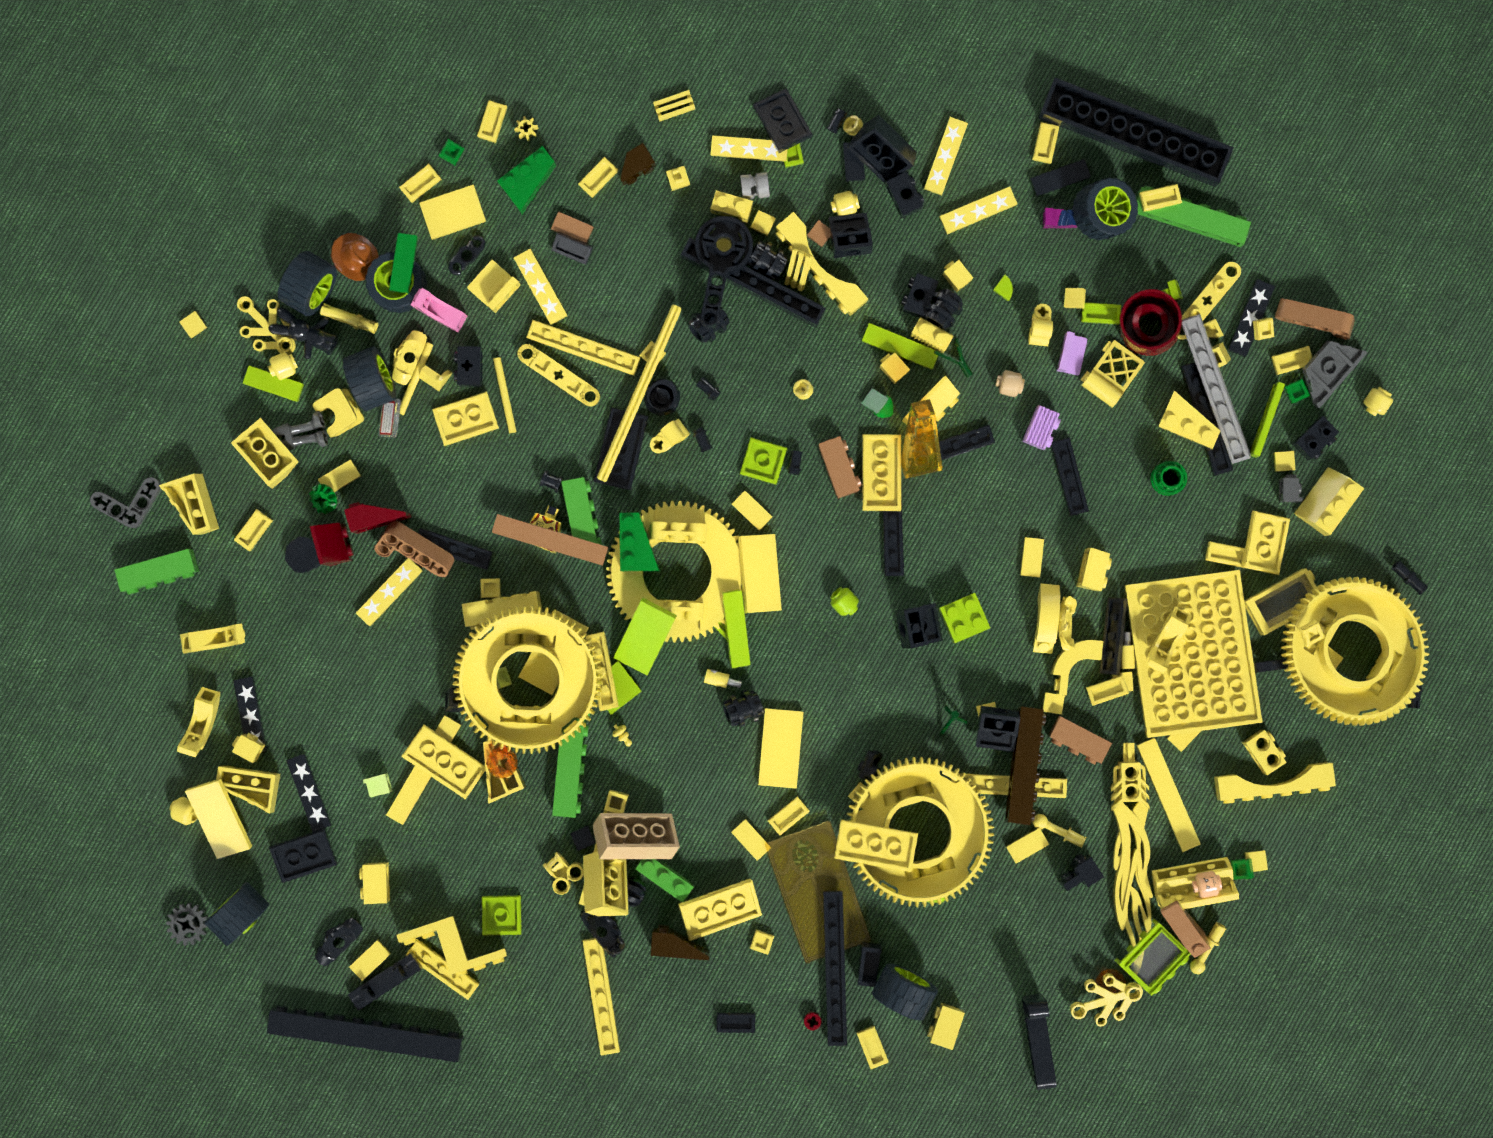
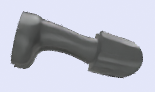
[272,411,328,450]

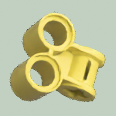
[1028,304,1053,346]
[650,419,690,453]
[543,852,584,895]

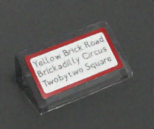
[378,399,401,438]

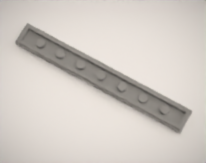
[1182,314,1251,464]

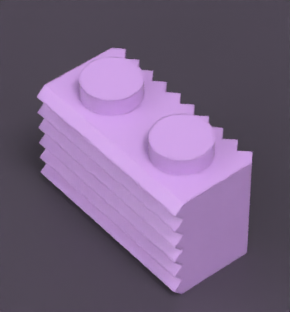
[1022,405,1061,450]

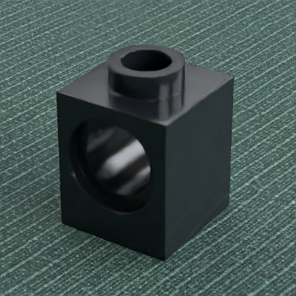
[445,688,464,712]

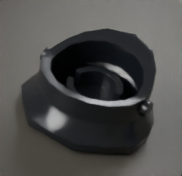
[644,379,680,416]
[285,536,320,573]

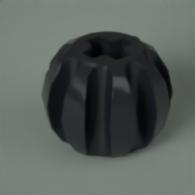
[627,878,646,907]

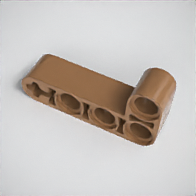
[1275,299,1355,339]
[374,521,455,577]

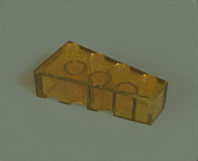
[901,399,943,479]

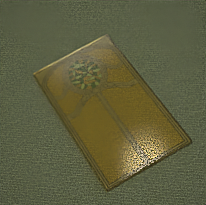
[764,821,871,963]

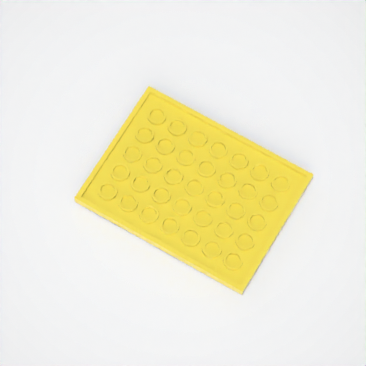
[1124,570,1262,738]

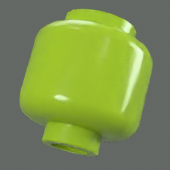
[830,587,859,616]

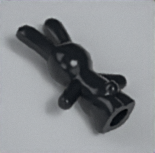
[268,307,338,359]

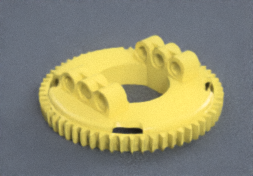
[1281,577,1429,726]
[453,605,603,754]
[847,757,994,907]

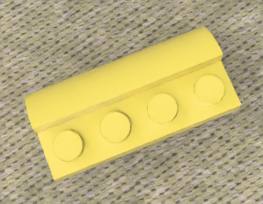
[1152,857,1239,909]

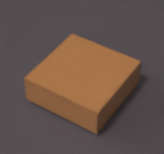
[807,220,831,247]

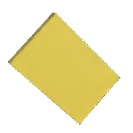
[419,185,486,240]
[432,392,499,446]
[1241,511,1290,575]

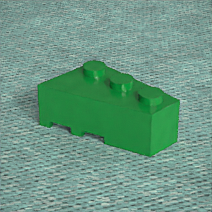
[497,146,556,215]
[620,513,660,572]

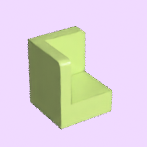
[363,773,393,797]

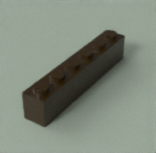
[1004,707,1046,825]

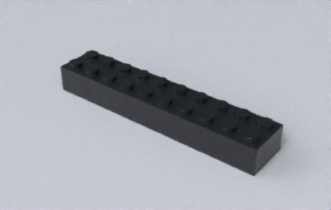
[1038,78,1234,187]

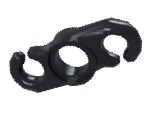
[448,235,486,275]

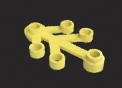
[237,296,296,355]
[1070,973,1143,1027]

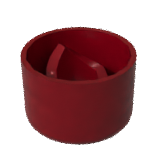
[1120,289,1182,356]

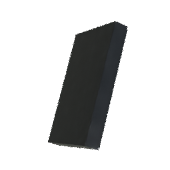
[752,88,813,153]
[269,828,338,883]

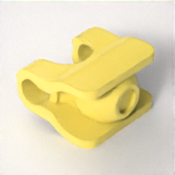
[312,388,364,437]

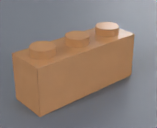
[818,436,862,499]
[1048,716,1112,765]

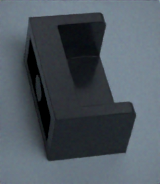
[857,942,882,987]

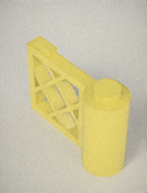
[1081,340,1145,408]

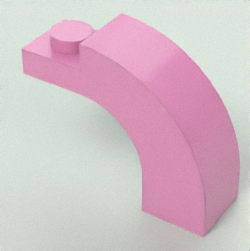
[411,288,467,333]

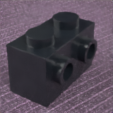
[1292,416,1339,460]

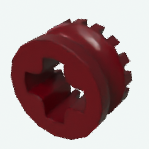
[804,1012,821,1031]

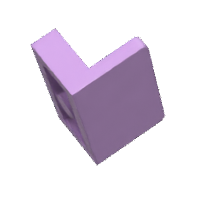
[1057,331,1087,376]

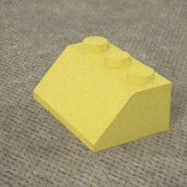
[902,376,960,437]
[231,418,298,489]
[1294,467,1364,536]
[583,851,628,916]

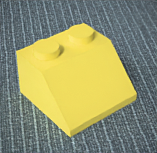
[1077,548,1112,592]

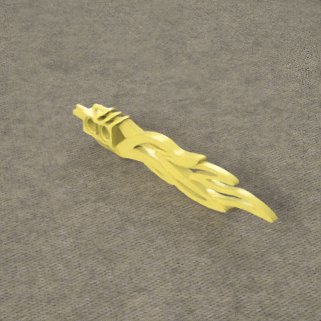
[1111,743,1153,975]

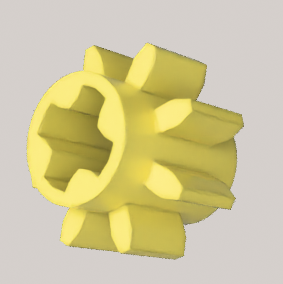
[514,116,539,141]

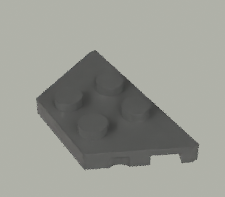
[1302,340,1367,408]

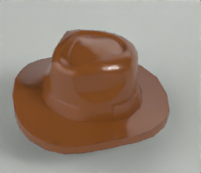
[331,233,378,281]

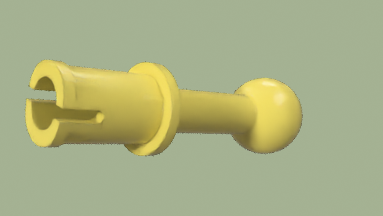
[1033,814,1087,848]
[1190,922,1226,974]

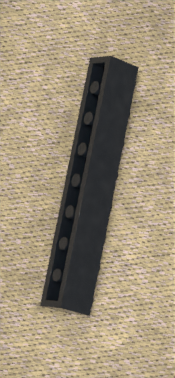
[681,238,826,328]

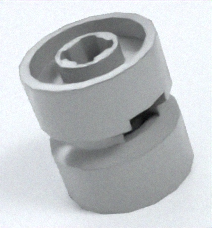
[740,172,770,200]

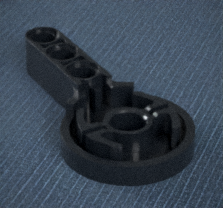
[695,216,753,330]

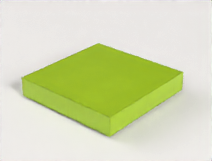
[740,437,787,485]
[608,661,642,715]
[482,895,522,935]

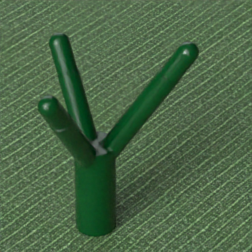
[934,338,973,377]
[939,706,968,736]

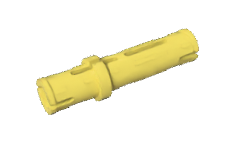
[320,303,378,334]

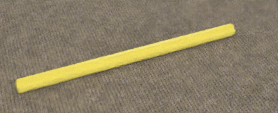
[597,305,681,482]

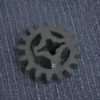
[166,903,209,946]

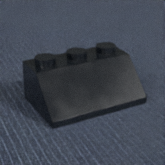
[847,114,917,183]

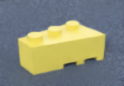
[1159,391,1220,449]
[159,474,219,535]

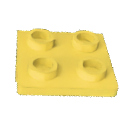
[467,260,520,313]

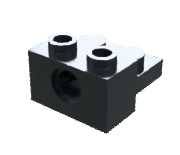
[829,213,873,258]
[895,603,943,648]
[975,706,1020,752]
[1058,853,1104,891]

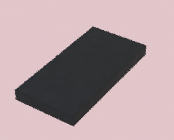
[594,407,649,491]

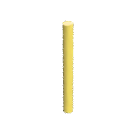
[397,342,433,415]
[493,357,517,434]

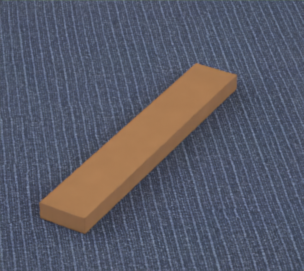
[492,514,608,566]

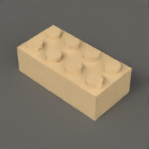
[592,813,680,859]

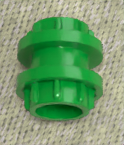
[1150,461,1187,496]

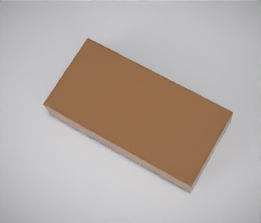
[551,212,594,243]

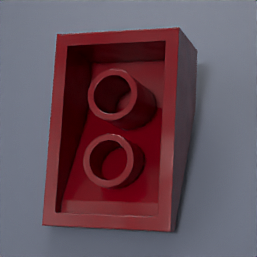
[344,502,412,534]
[310,523,354,566]

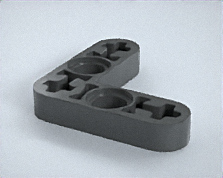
[90,477,161,528]

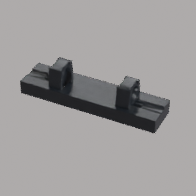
[348,952,423,1011]

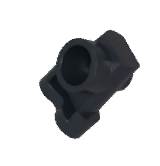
[857,750,883,781]

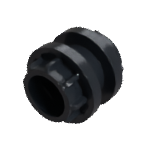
[748,241,788,280]
[924,289,963,330]
[688,306,729,343]
[723,690,763,728]

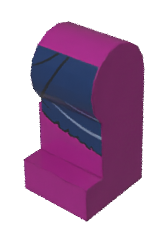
[1043,208,1077,228]

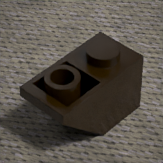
[621,143,656,186]

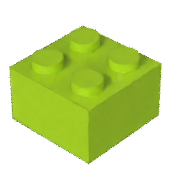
[938,593,990,643]

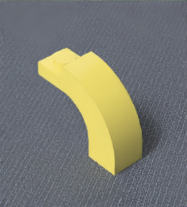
[1033,583,1060,654]
[1147,606,1192,674]
[180,624,245,654]
[1051,640,1103,695]
[177,687,220,757]

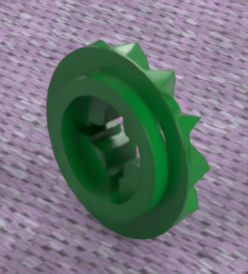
[309,484,337,514]

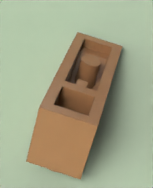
[1160,900,1211,958]

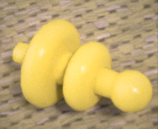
[612,724,632,746]

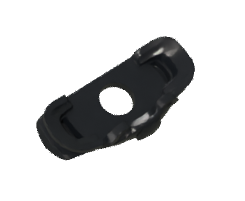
[580,910,625,957]
[315,918,363,966]

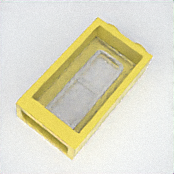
[1244,568,1318,635]

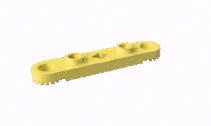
[1178,262,1241,340]
[517,344,600,407]

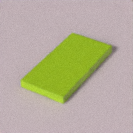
[614,598,677,675]

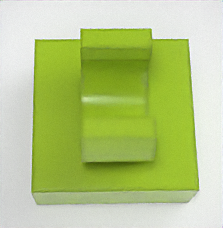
[1161,280,1183,301]

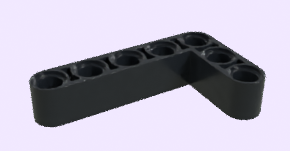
[1022,993,1057,1090]

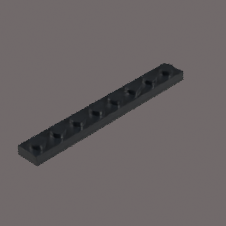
[823,890,847,1046]

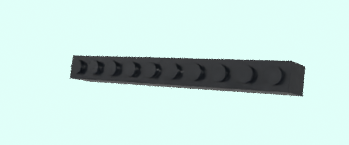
[267,1005,464,1062]

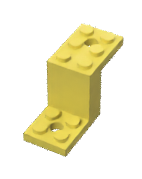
[397,916,507,977]

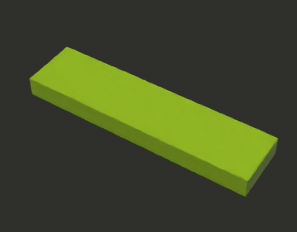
[862,323,938,370]
[1250,382,1285,458]
[722,589,750,668]

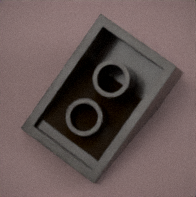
[651,925,710,961]

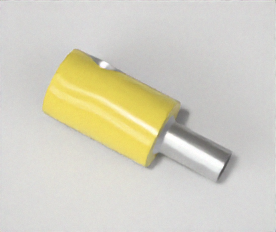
[1121,632,1135,669]
[704,669,742,688]

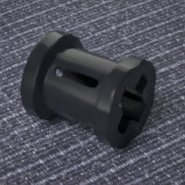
[539,470,564,493]

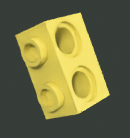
[1242,730,1287,775]

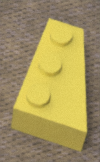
[483,739,526,804]
[216,765,280,814]

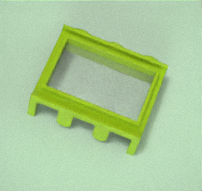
[1114,919,1191,996]

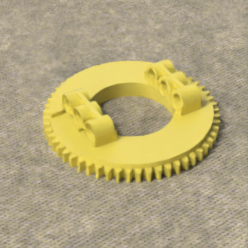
[606,501,743,643]

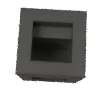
[1279,474,1303,502]

